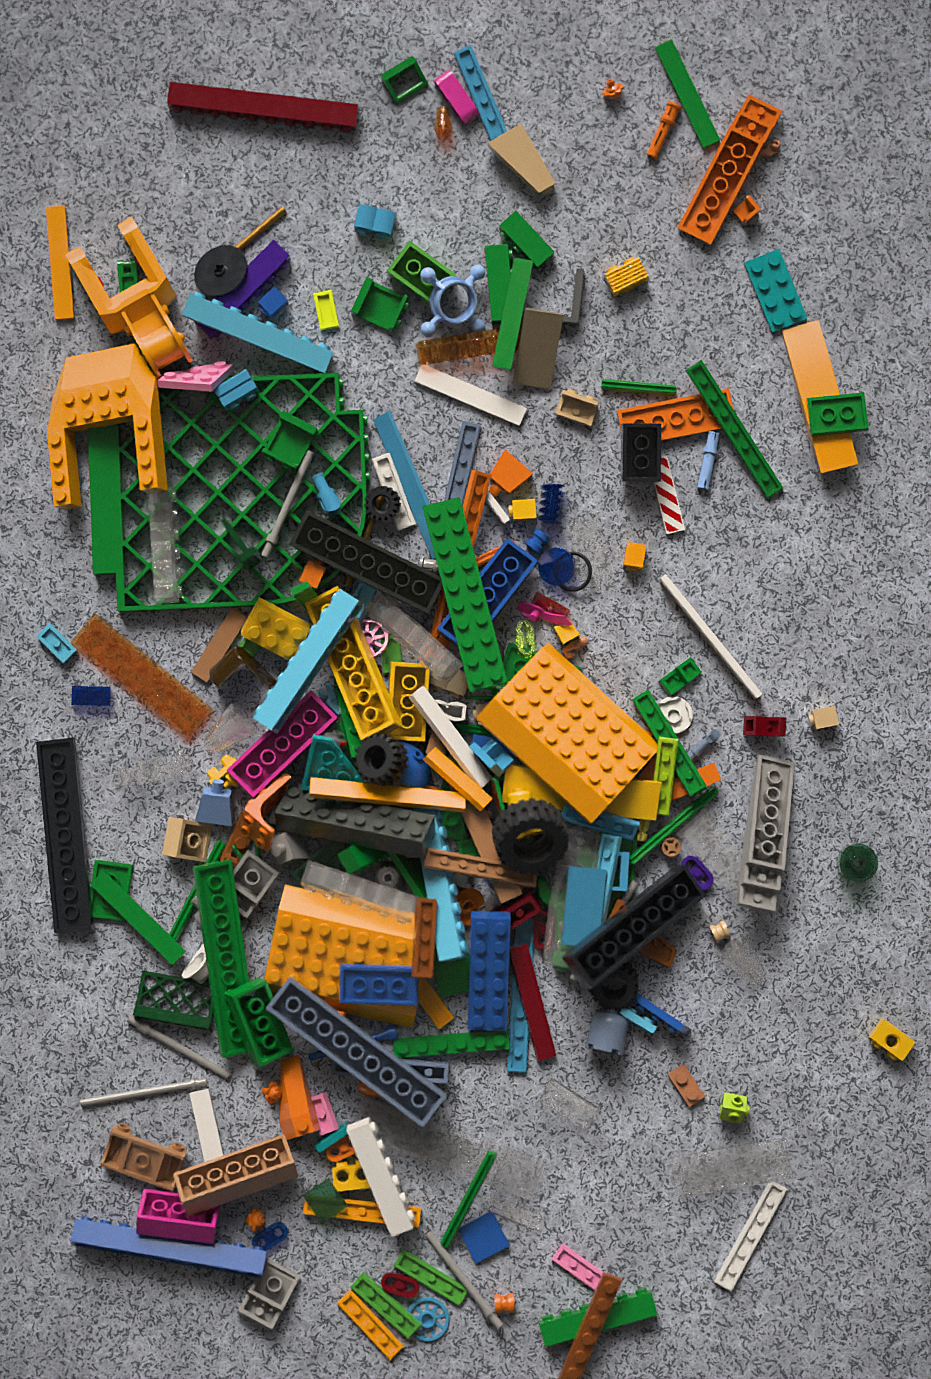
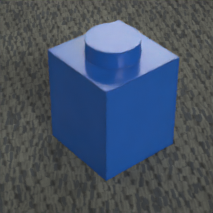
[258,286,289,318]

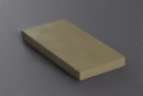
[512,308,564,389]

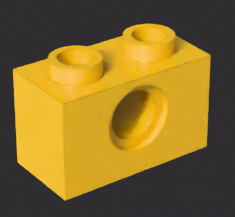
[868,1018,916,1061]

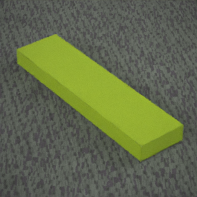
[654,737,679,816]

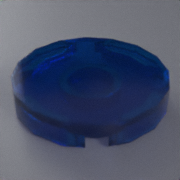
[538,547,576,586]

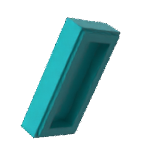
[315,1121,349,1153]

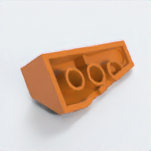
[279,1055,321,1140]

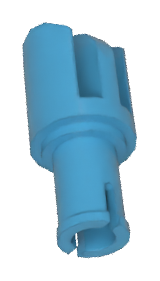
[312,473,341,517]

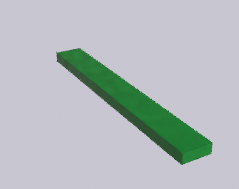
[685,359,783,499]

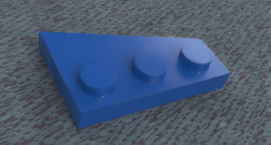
[633,993,691,1035]

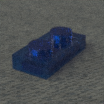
[71,686,111,706]

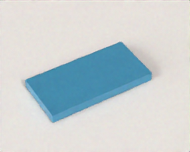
[561,866,606,945]

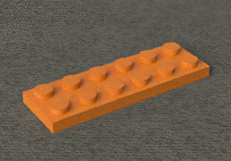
[617,388,733,441]

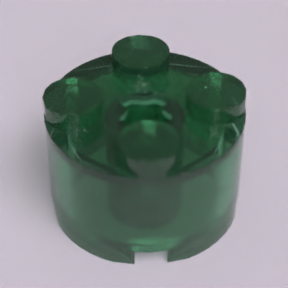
[836,844,878,882]

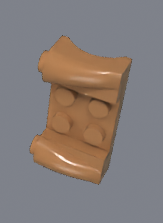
[100,1123,187,1191]

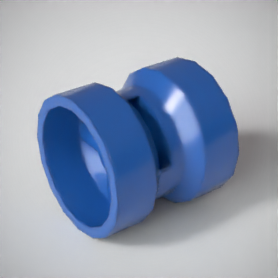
[525,528,551,555]

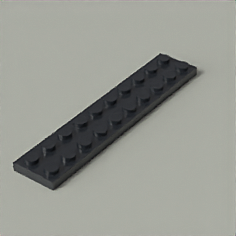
[36,738,94,933]

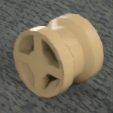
[709,920,731,944]

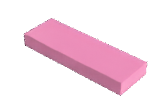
[551,1243,603,1290]

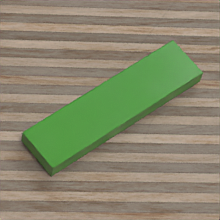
[393,1248,468,1306]
[350,1272,422,1340]

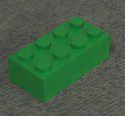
[224,978,294,1067]

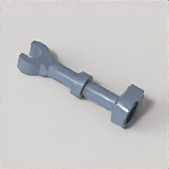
[688,729,721,761]

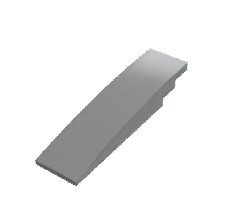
[736,754,794,913]

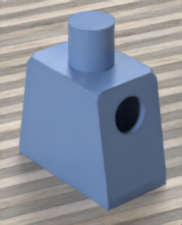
[195,779,234,826]

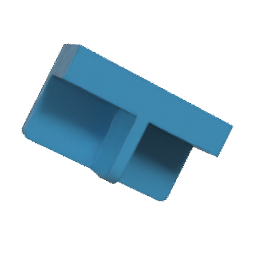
[469,739,515,777]

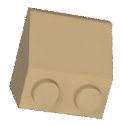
[162,817,213,862]

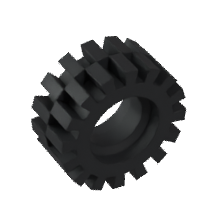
[364,486,401,521]

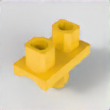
[207,754,238,788]

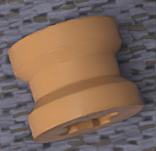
[661,838,681,857]

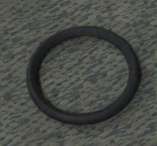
[554,551,592,592]

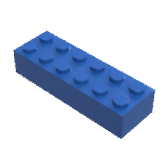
[437,538,538,648]
[468,911,510,1031]

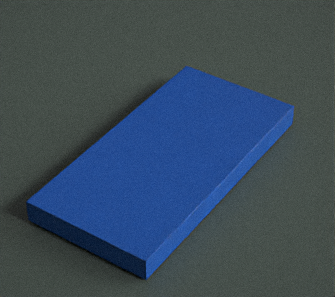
[340,964,418,1006]

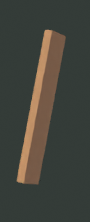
[422,848,537,888]

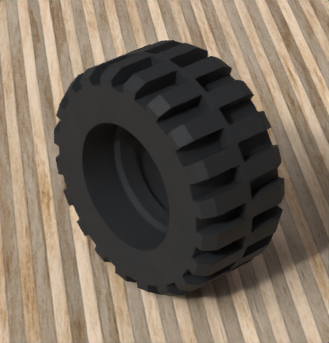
[492,799,569,875]

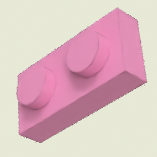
[311,1092,339,1136]

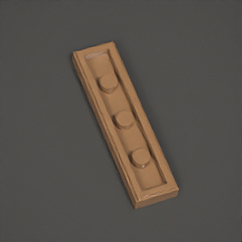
[191,608,248,683]

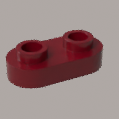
[533,911,553,950]
[381,1272,419,1298]

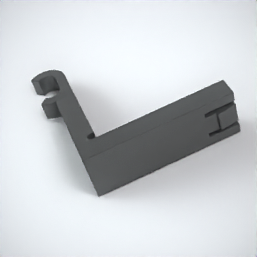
[521,268,585,326]

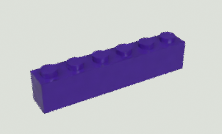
[194,240,291,339]

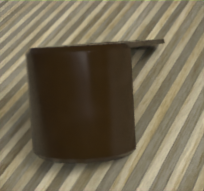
[209,646,277,689]

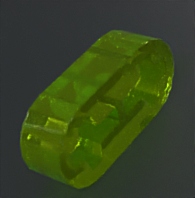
[515,621,535,658]

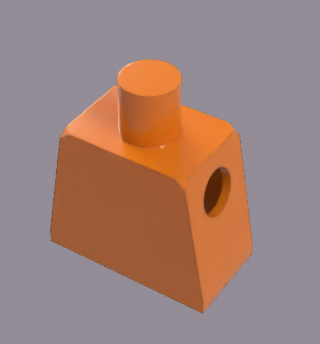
[488,449,533,498]

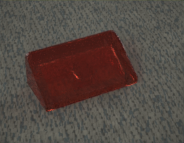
[531,592,570,618]

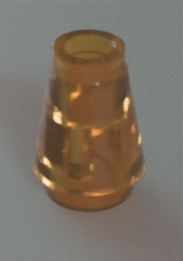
[434,106,453,137]

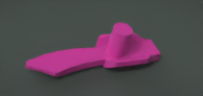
[517,601,572,626]

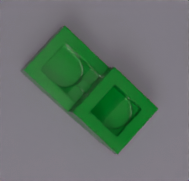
[658,657,702,697]

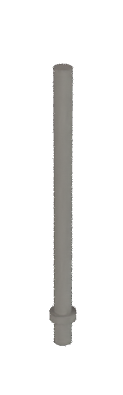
[80,1078,207,1107]

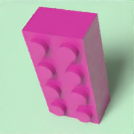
[136,1189,220,1244]

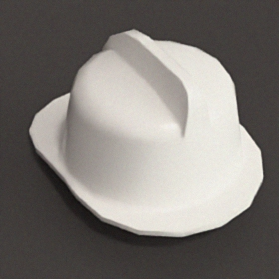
[182,943,209,984]

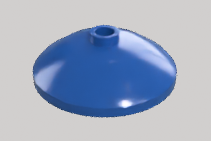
[384,740,431,789]

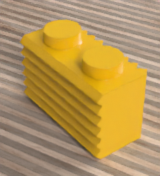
[604,257,649,297]

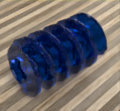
[538,484,565,525]

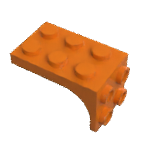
[239,772,291,852]

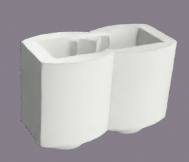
[435,700,467,722]

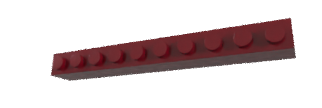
[167,81,359,133]

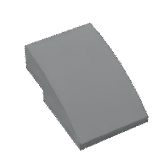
[233,850,280,918]
[237,1258,300,1332]

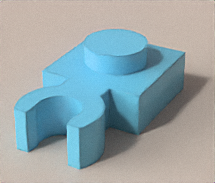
[318,683,340,717]

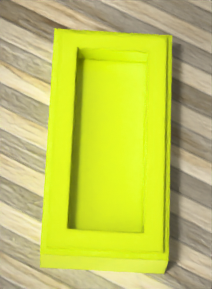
[313,290,339,331]

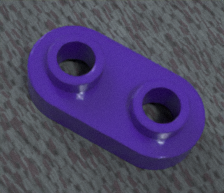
[681,856,714,890]

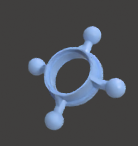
[420,265,485,337]

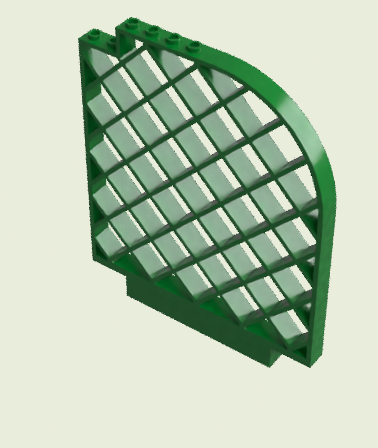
[88,373,370,613]

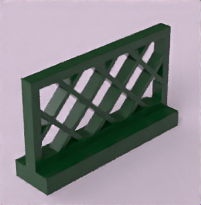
[220,517,264,571]
[133,970,213,1031]

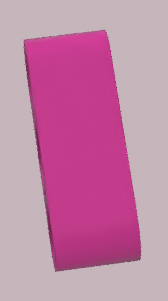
[433,70,480,125]

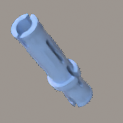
[697,431,720,490]

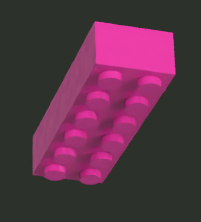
[227,690,338,800]

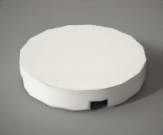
[658,696,693,734]

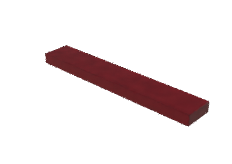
[509,943,557,1061]

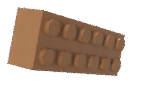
[173,1134,299,1217]

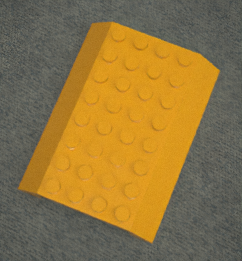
[475,642,658,824]
[264,885,424,1028]

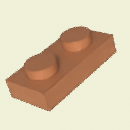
[668,1064,705,1107]

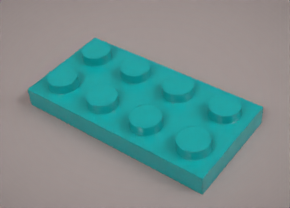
[743,249,808,333]

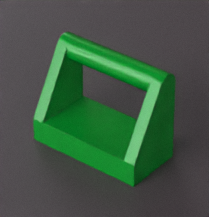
[380,55,429,105]

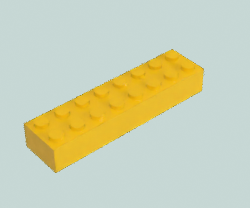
[305,586,402,741]

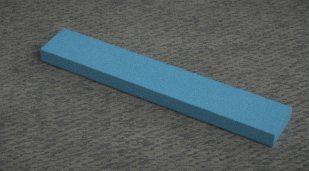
[454,45,507,141]

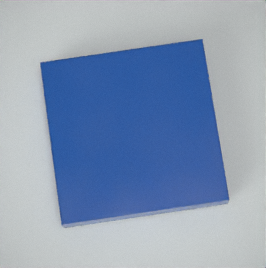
[458,1210,510,1263]

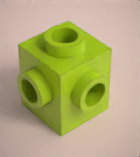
[719,1092,750,1124]

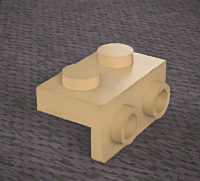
[555,389,599,427]

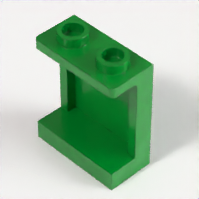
[351,276,410,333]
[262,411,318,472]

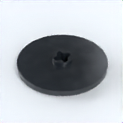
[194,245,248,297]

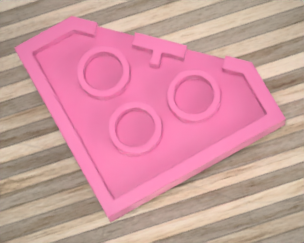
[158,361,233,392]

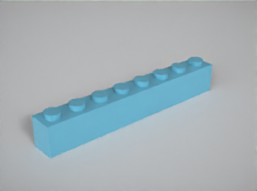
[182,292,333,373]
[253,589,363,734]
[411,808,468,962]

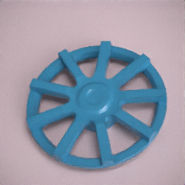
[407,1297,449,1341]

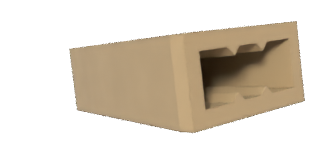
[487,124,556,195]

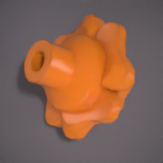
[602,79,625,99]
[262,1081,282,1105]
[245,1209,265,1231]

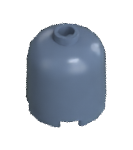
[585,1009,628,1056]

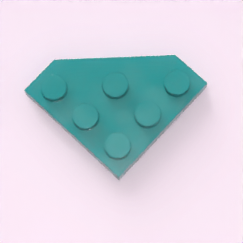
[302,734,363,791]

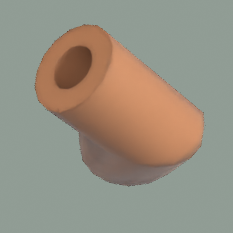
[754,140,781,158]
[562,636,588,659]

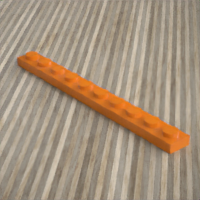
[425,470,491,661]

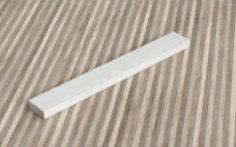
[659,574,762,699]

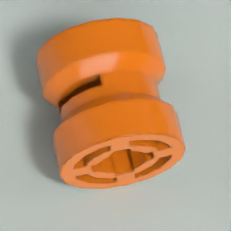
[494,1293,515,1314]

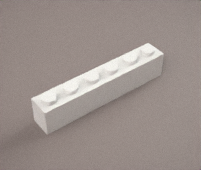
[347,1117,416,1237]

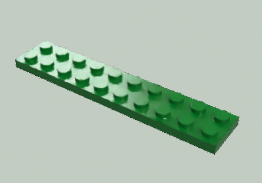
[422,497,508,693]
[193,859,249,1058]

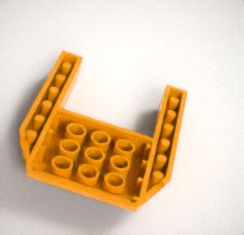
[47,344,168,510]

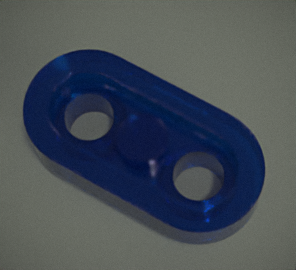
[252,1222,288,1251]

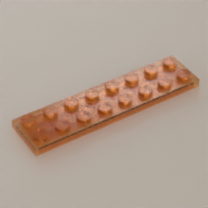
[71,613,213,739]

